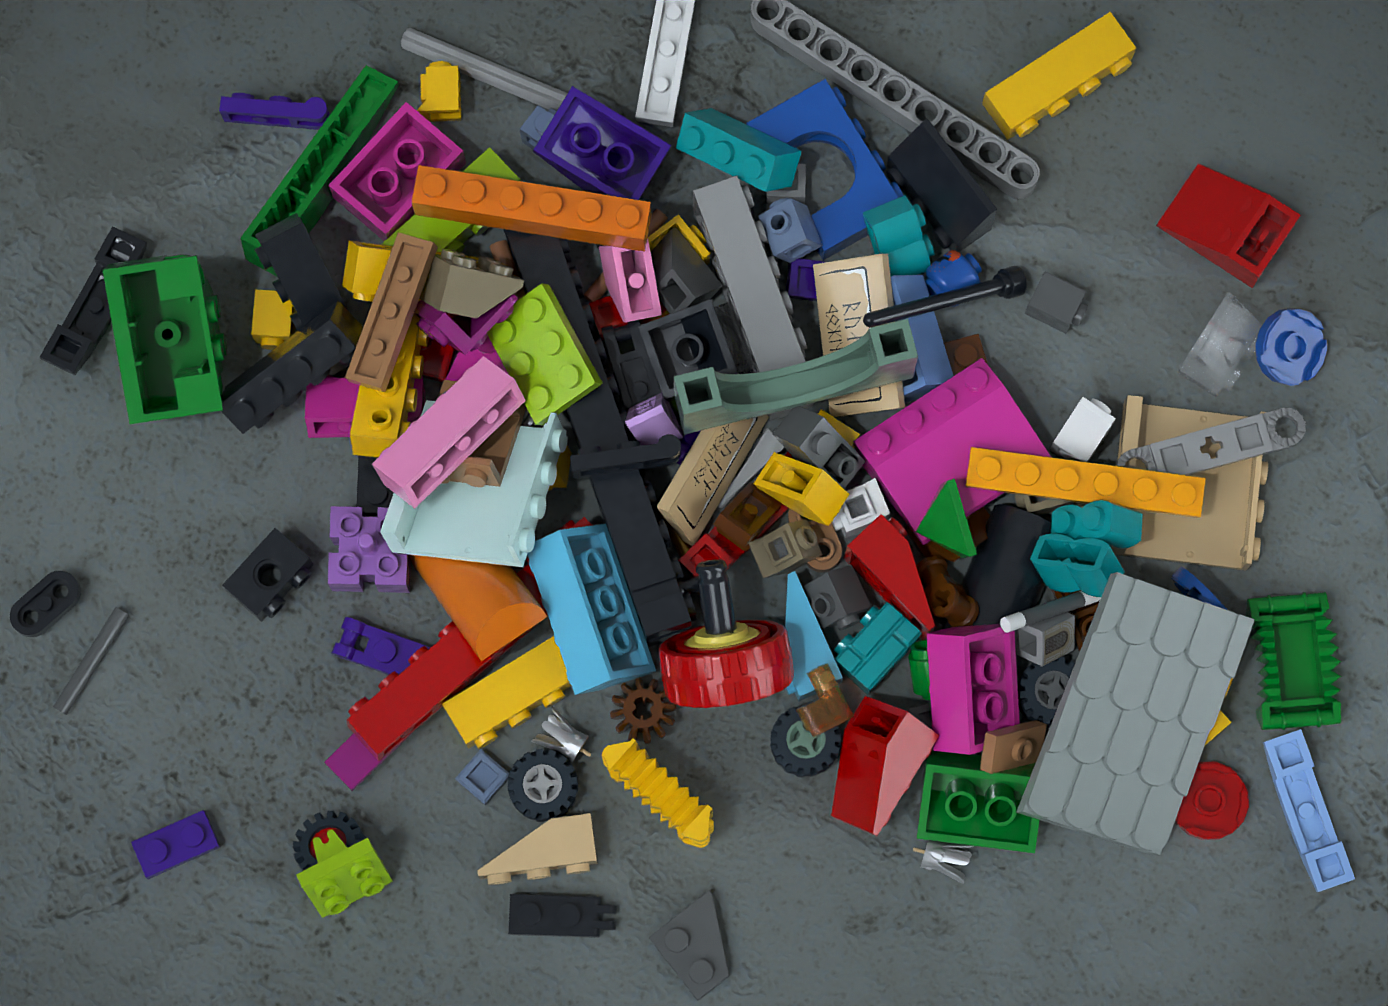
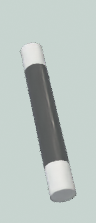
[1000,591,1100,633]

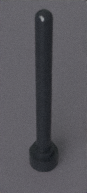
[863,266,1027,328]

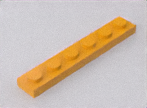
[965,447,1206,518]

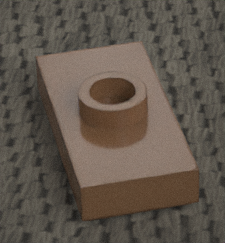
[980,720,1047,774]

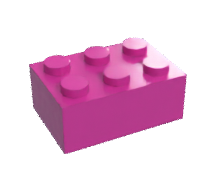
[329,102,466,241]

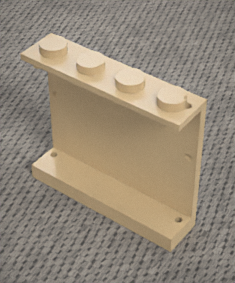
[1110,395,1268,571]

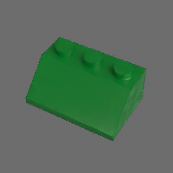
[917,750,1040,853]

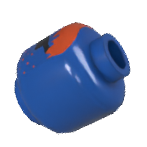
[925,250,982,307]

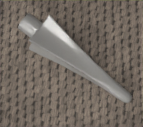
[718,428,787,508]

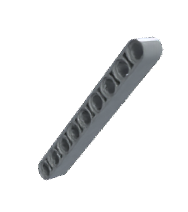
[751,0,1040,199]

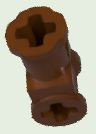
[916,555,979,627]

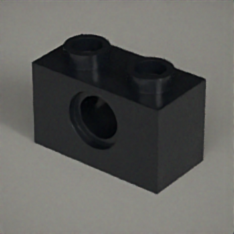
[222,528,314,622]

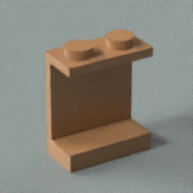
[440,380,526,487]

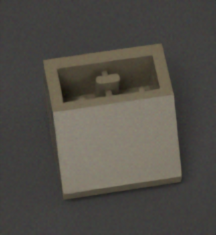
[419,249,524,318]

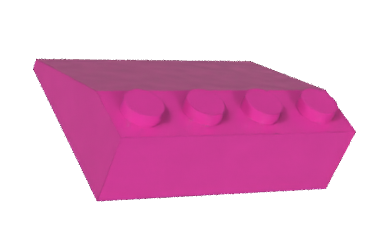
[853,358,1052,545]

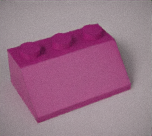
[927,624,1020,755]

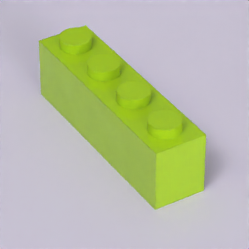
[381,147,521,252]

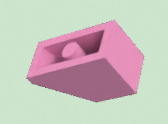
[599,239,662,322]

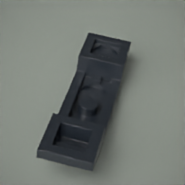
[40,226,147,375]

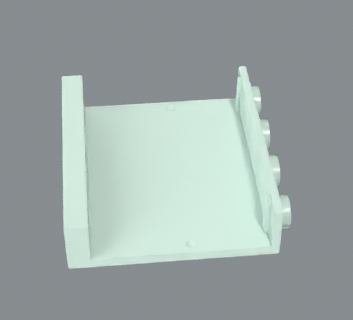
[380,400,568,567]

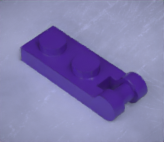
[219,93,330,130]
[331,617,431,675]

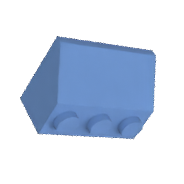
[891,275,953,403]

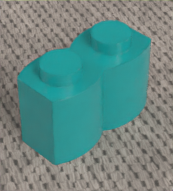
[863,196,934,277]
[1051,500,1143,548]
[1030,534,1125,597]

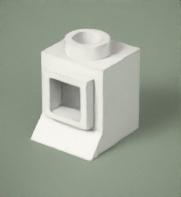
[832,478,890,538]

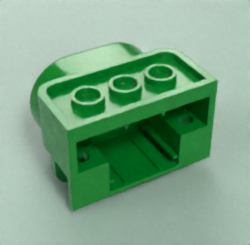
[103,254,227,424]

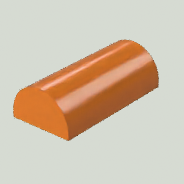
[409,554,547,661]

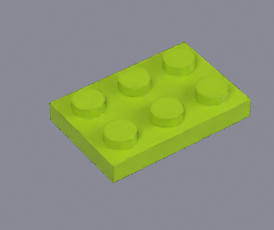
[487,283,603,425]

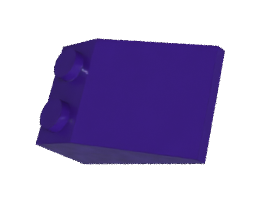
[533,86,671,200]

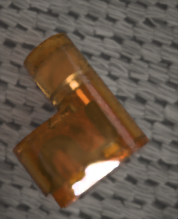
[796,663,854,737]

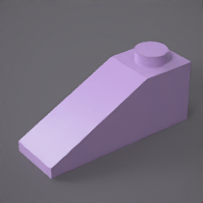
[625,392,684,446]

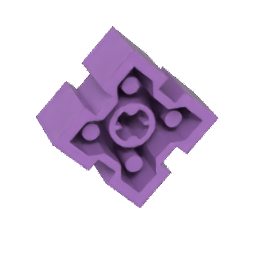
[328,506,411,593]

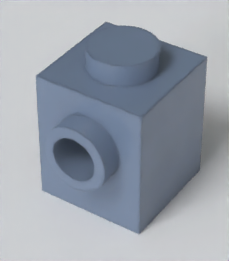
[758,198,823,263]

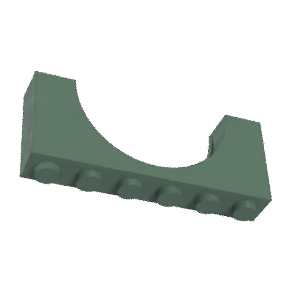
[674,319,918,435]

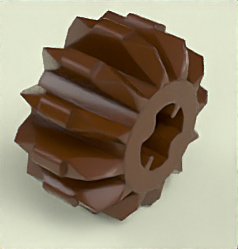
[610,677,677,744]

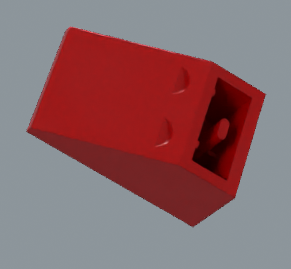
[1156,164,1301,288]
[831,696,939,836]

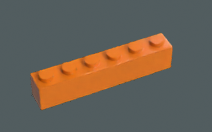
[411,165,652,252]

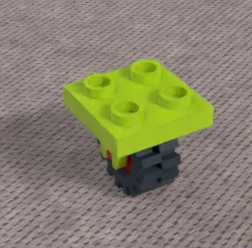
[292,810,393,918]

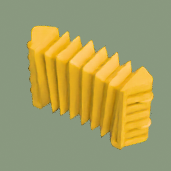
[602,738,714,848]

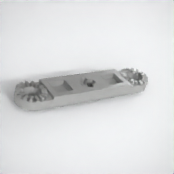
[1116,408,1306,476]

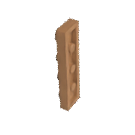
[345,233,438,392]

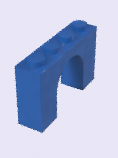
[746,79,904,261]

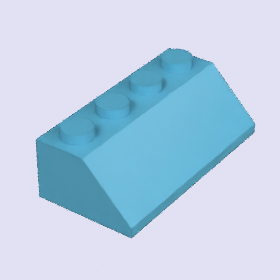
[527,524,656,695]

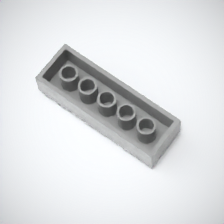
[693,176,814,421]

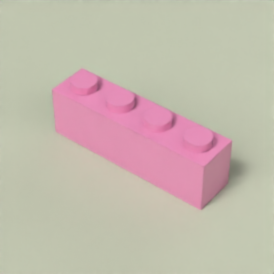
[372,356,526,509]

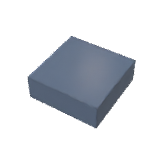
[455,749,509,805]

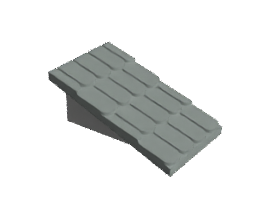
[1016,572,1255,856]

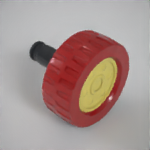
[659,559,794,708]

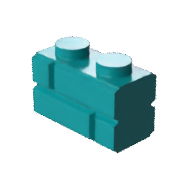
[833,602,922,695]

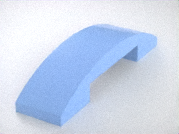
[1263,729,1355,892]

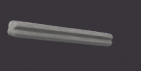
[401,28,568,111]

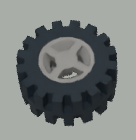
[507,749,579,822]

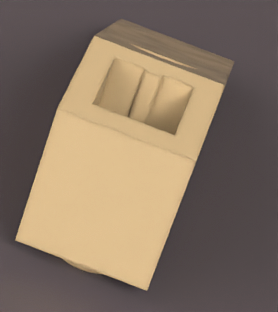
[477,813,598,885]

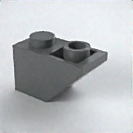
[651,227,723,314]
[772,406,865,489]

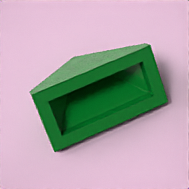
[915,479,977,559]

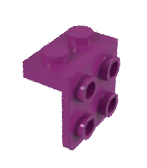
[414,294,518,355]

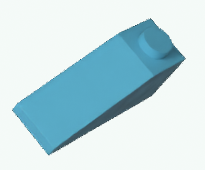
[785,571,843,701]

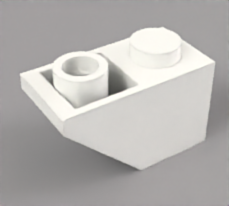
[1050,397,1116,462]

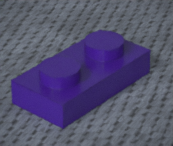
[131,810,221,879]

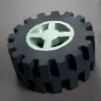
[770,704,841,777]

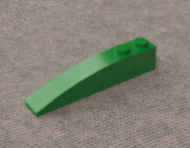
[240,65,399,277]

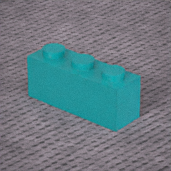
[676,108,802,192]

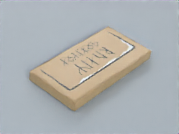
[813,254,905,417]
[657,414,769,546]

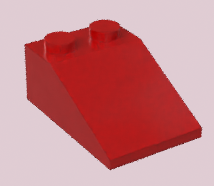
[844,514,935,640]

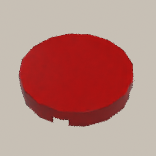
[1175,762,1249,840]

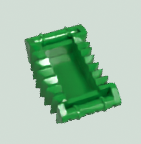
[1246,592,1342,730]

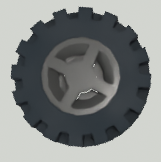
[1018,657,1075,728]

